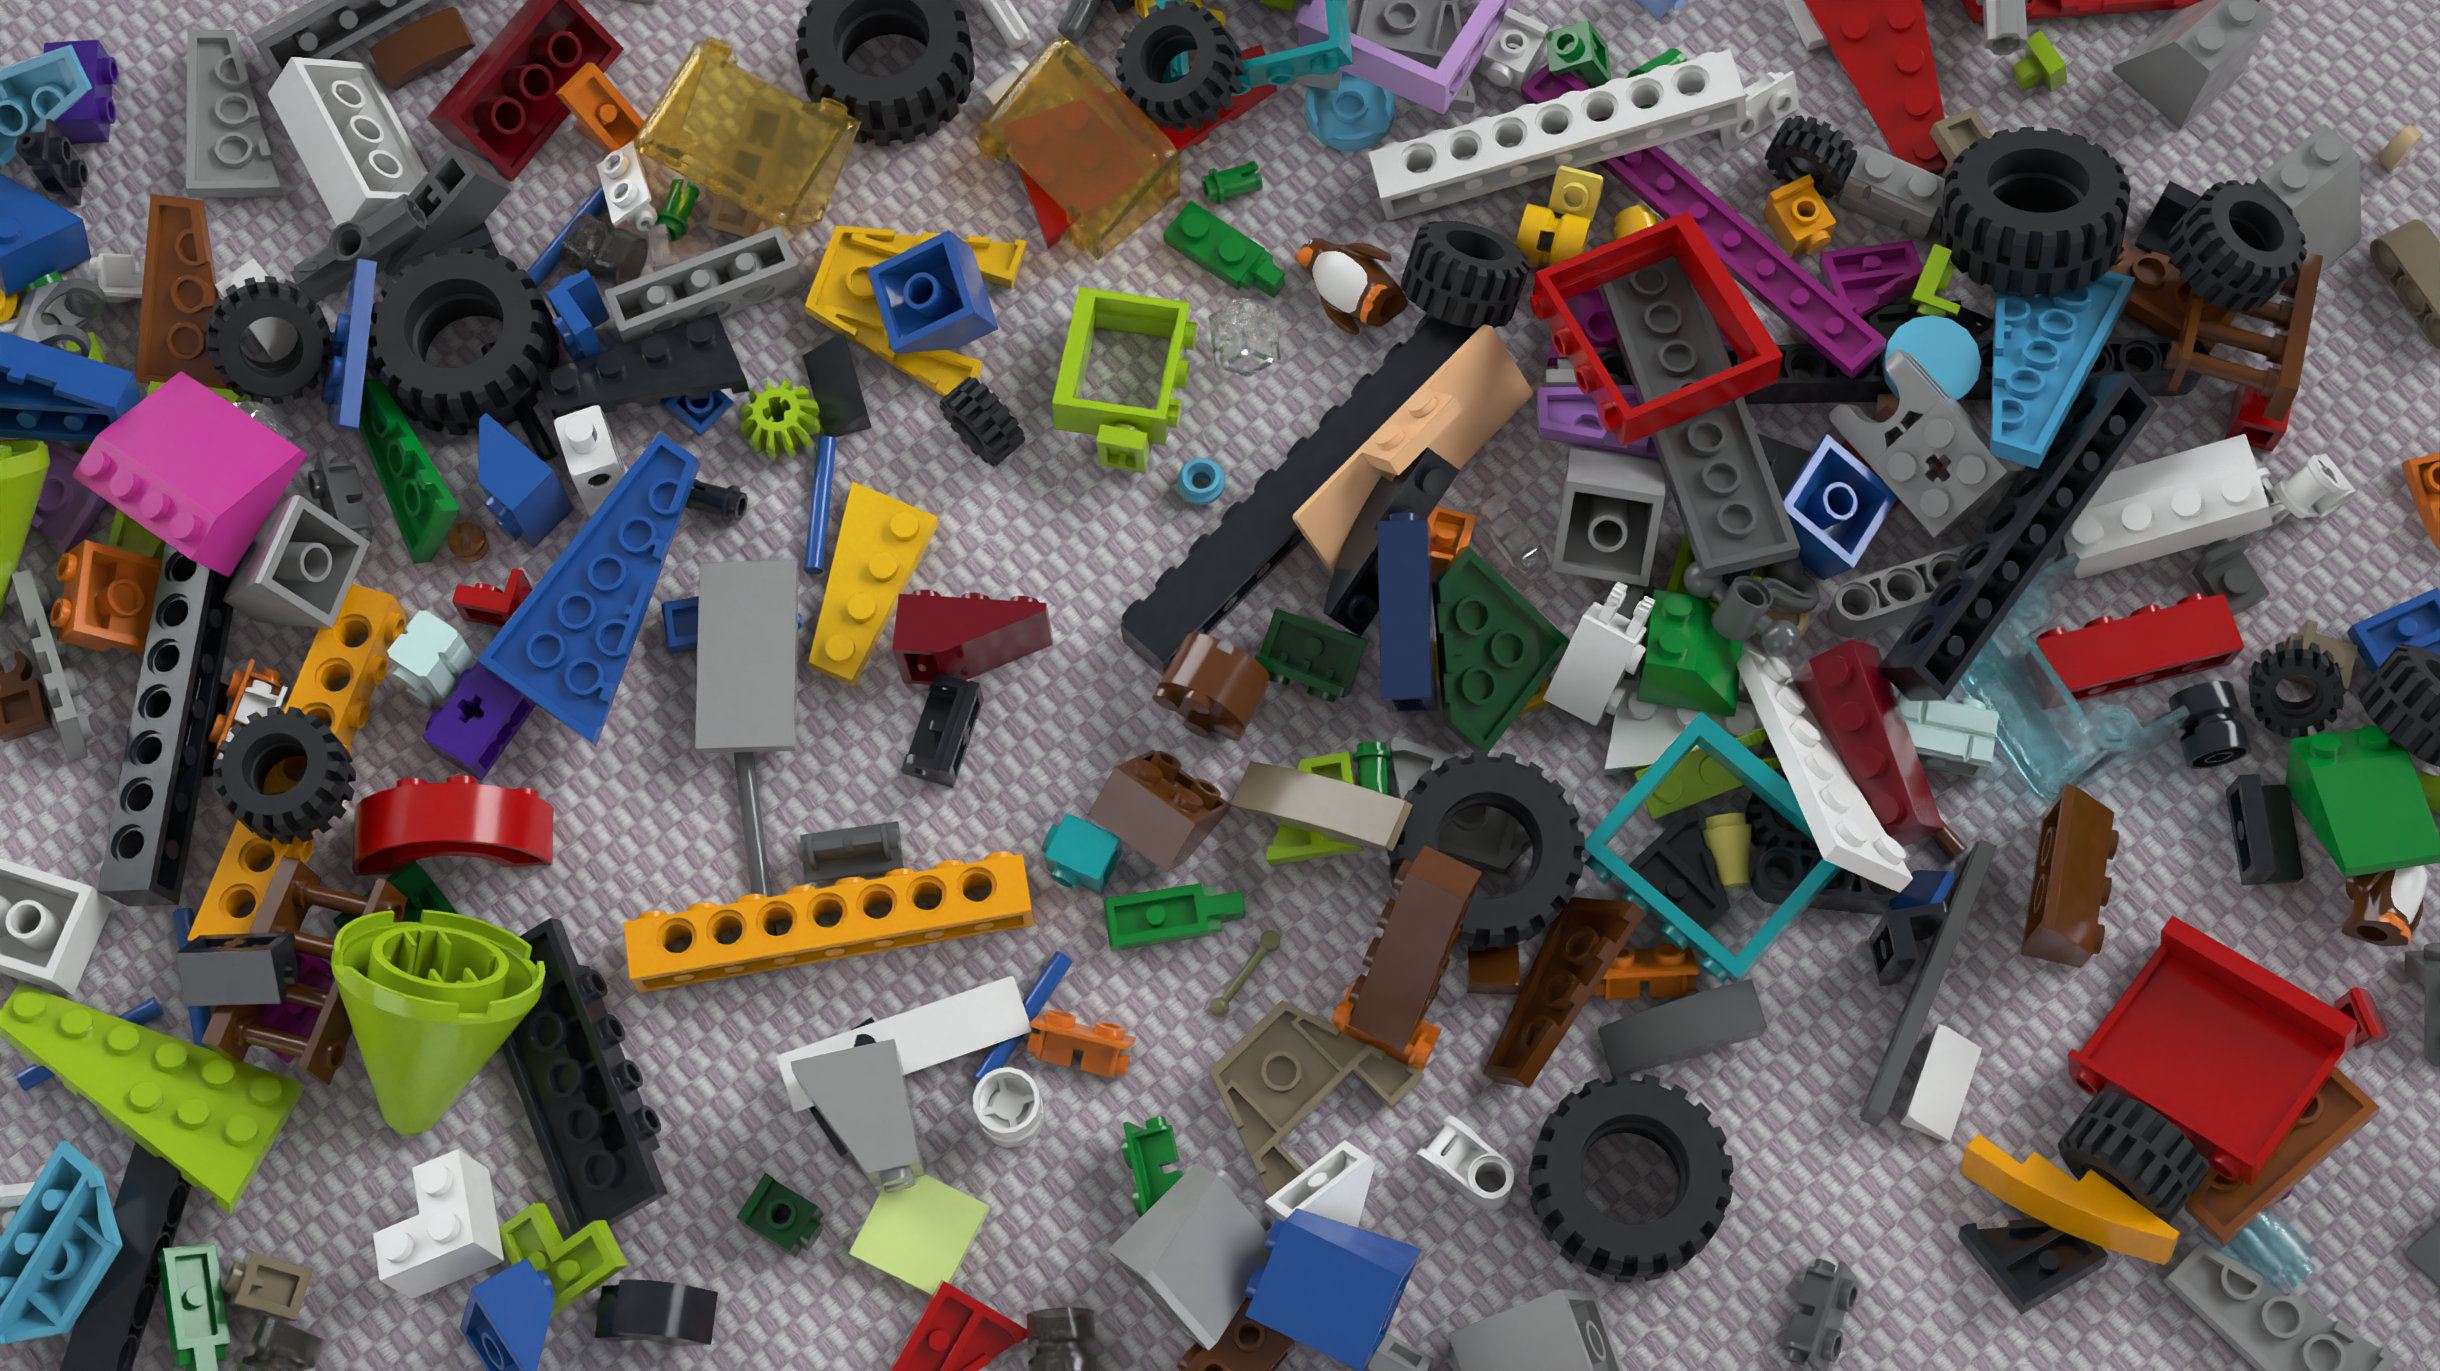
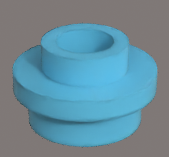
[1177,458,1225,505]

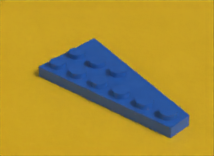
[477,432,701,747]

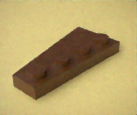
[1483,897,1646,1088]

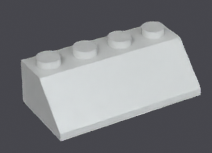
[268,57,428,226]
[2063,434,2273,580]

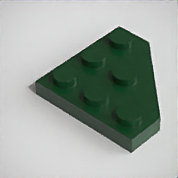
[1432,546,1570,754]

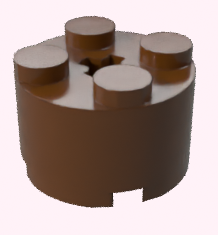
[1152,633,1270,741]

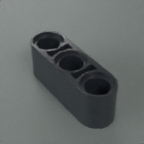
[1751,847,1902,914]

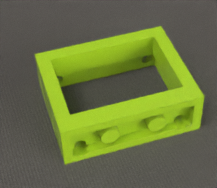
[1052,287,1198,445]

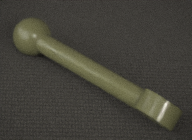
[1209,930,1280,1017]

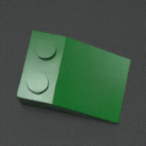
[2285,725,2440,877]

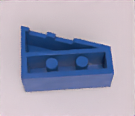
[0,173,91,296]
[0,331,142,443]

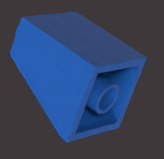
[1245,1208,1422,1371]

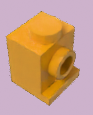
[1763,174,1837,259]

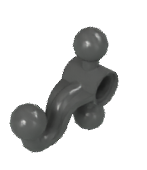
[1683,556,1820,658]

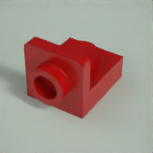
[452,569,533,628]

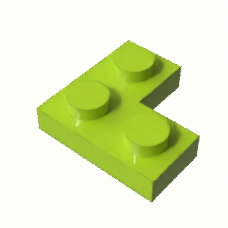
[498,1202,628,1320]

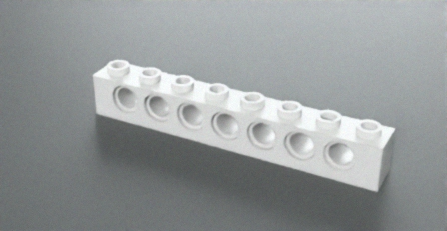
[1368,49,1747,222]

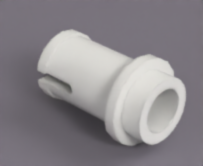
[980,58,1039,115]

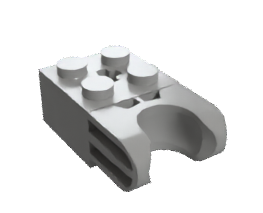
[1830,349,2020,538]

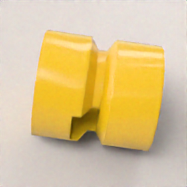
[1515,203,1591,268]

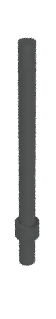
[734,752,777,936]

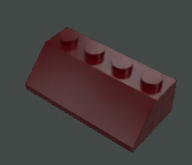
[426,0,624,181]
[1793,639,1945,848]

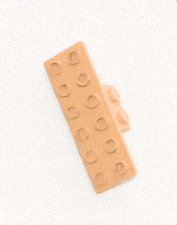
[1292,324,1533,575]

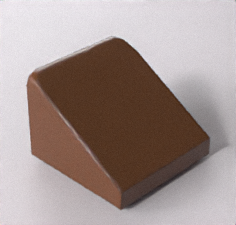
[1467,944,1520,995]

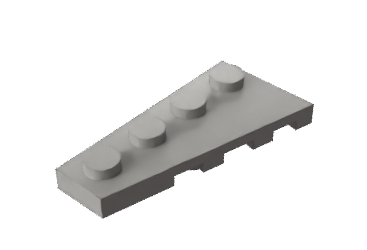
[185,30,283,198]
[11,569,93,762]
[2162,1241,2401,1371]

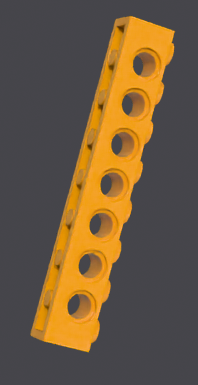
[187,584,406,942]
[623,851,1035,994]

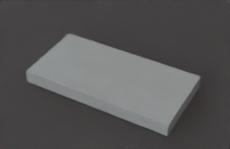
[695,560,799,754]

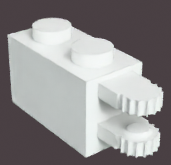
[1543,582,1655,726]

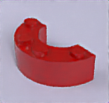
[352,775,554,876]

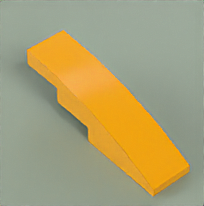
[1959,1134,2180,1265]

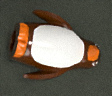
[1294,238,1409,335]
[2342,865,2427,946]

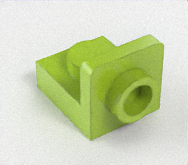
[1909,244,1961,319]
[1096,424,1153,474]

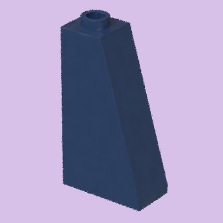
[1378,512,1437,712]

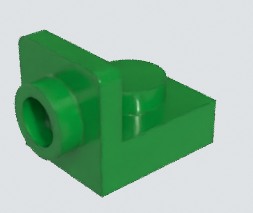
[1546,20,1611,88]

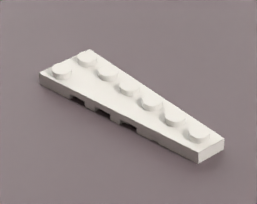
[1736,650,1913,893]

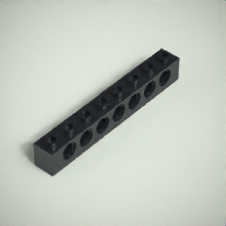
[1878,372,2158,701]
[98,543,242,907]

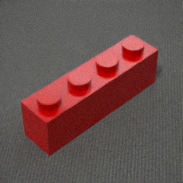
[2026,593,2245,710]

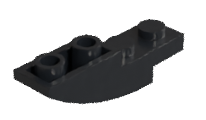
[1323,447,1460,637]

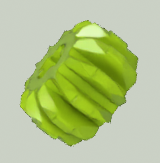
[739,378,820,461]

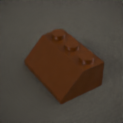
[2021,784,2119,968]

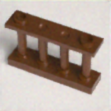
[2163,252,2323,422]
[201,856,407,1085]

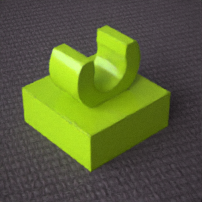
[2013,30,2067,92]

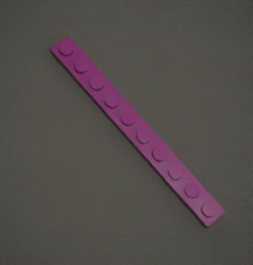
[1520,63,1886,379]

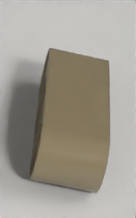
[2370,219,2440,350]

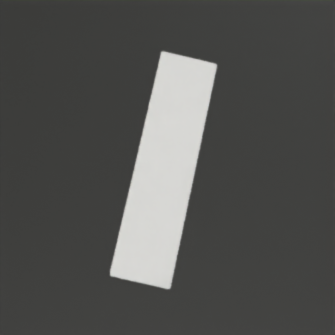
[776,976,1032,1112]

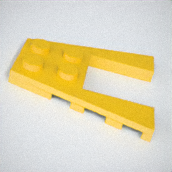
[804,226,1027,397]

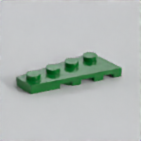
[358,379,461,564]

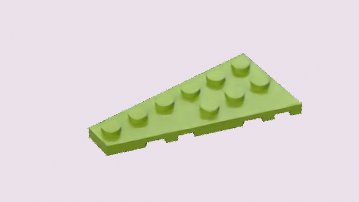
[0,983,303,1215]

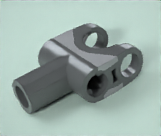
[0,278,106,358]

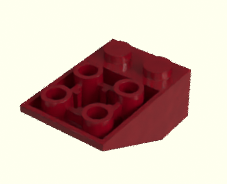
[892,590,1053,685]

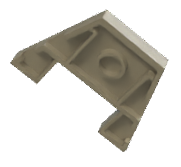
[1209,1000,1425,1198]

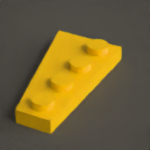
[808,481,939,687]

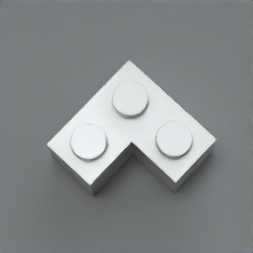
[373,1149,504,1299]

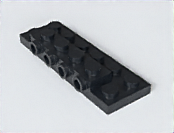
[501,918,668,1235]

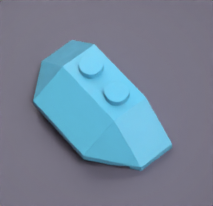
[0,1141,123,1345]

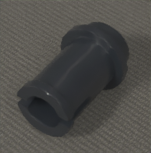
[685,479,748,523]

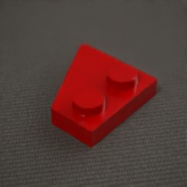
[889,1280,1030,1371]

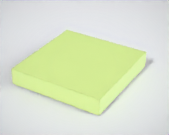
[849,1174,990,1296]

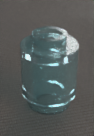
[2236,1210,2317,1289]

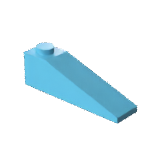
[0,45,92,169]

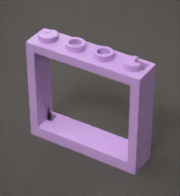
[1295,0,1518,115]

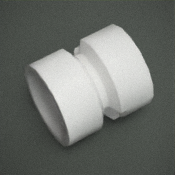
[973,1067,1045,1148]

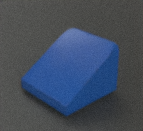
[1891,870,1955,910]

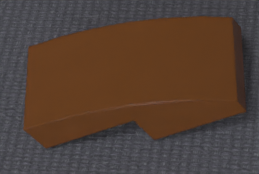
[369,7,476,90]

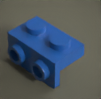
[546,270,610,362]

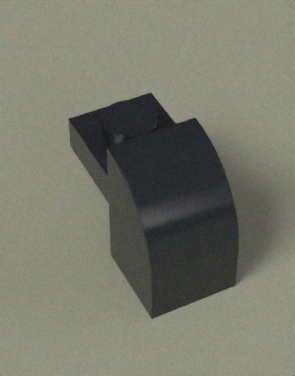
[594,1279,718,1347]

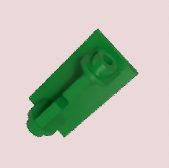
[1121,1116,1183,1218]

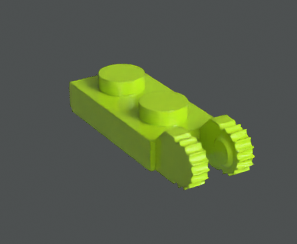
[1633,727,1781,820]

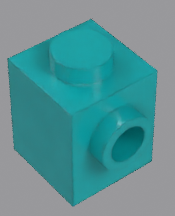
[1041,813,1123,895]

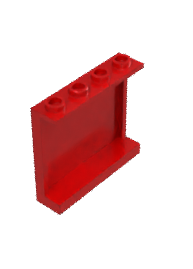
[2068,915,2358,1186]

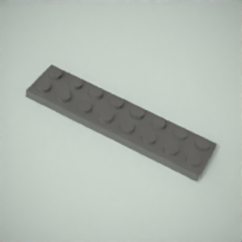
[1598,256,1800,579]

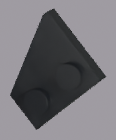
[1628,807,1731,932]
[1958,1219,2108,1315]

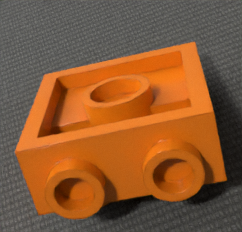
[50,540,162,655]

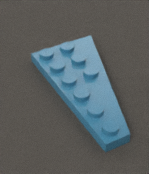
[1990,270,2135,469]

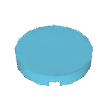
[1305,71,1395,151]
[1882,315,1981,403]

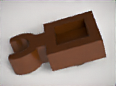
[0,650,53,742]

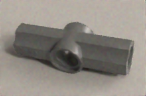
[291,194,429,303]

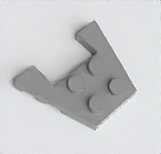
[1298,0,1475,113]

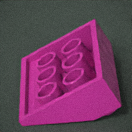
[71,371,308,577]

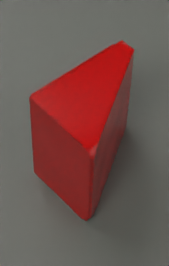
[2334,987,2389,1049]

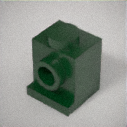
[736,1173,824,1258]

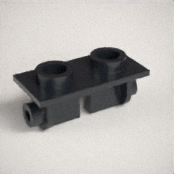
[15,119,88,205]

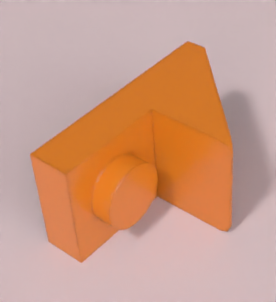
[556,62,653,155]
[1427,507,1477,582]

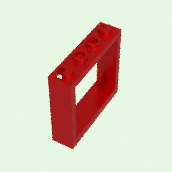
[1530,211,1783,446]

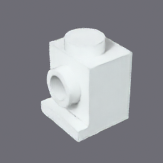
[1480,8,1549,92]

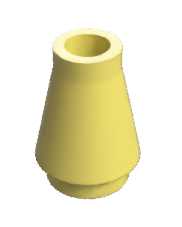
[1702,813,1752,888]

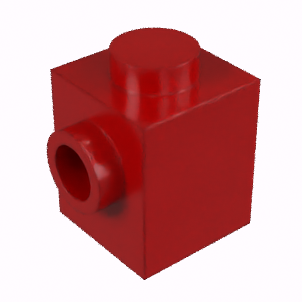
[2225,370,2292,451]

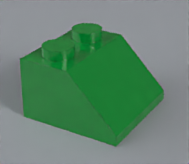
[1637,589,1743,717]

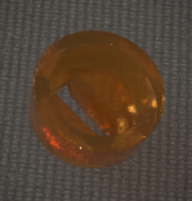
[448,522,490,563]

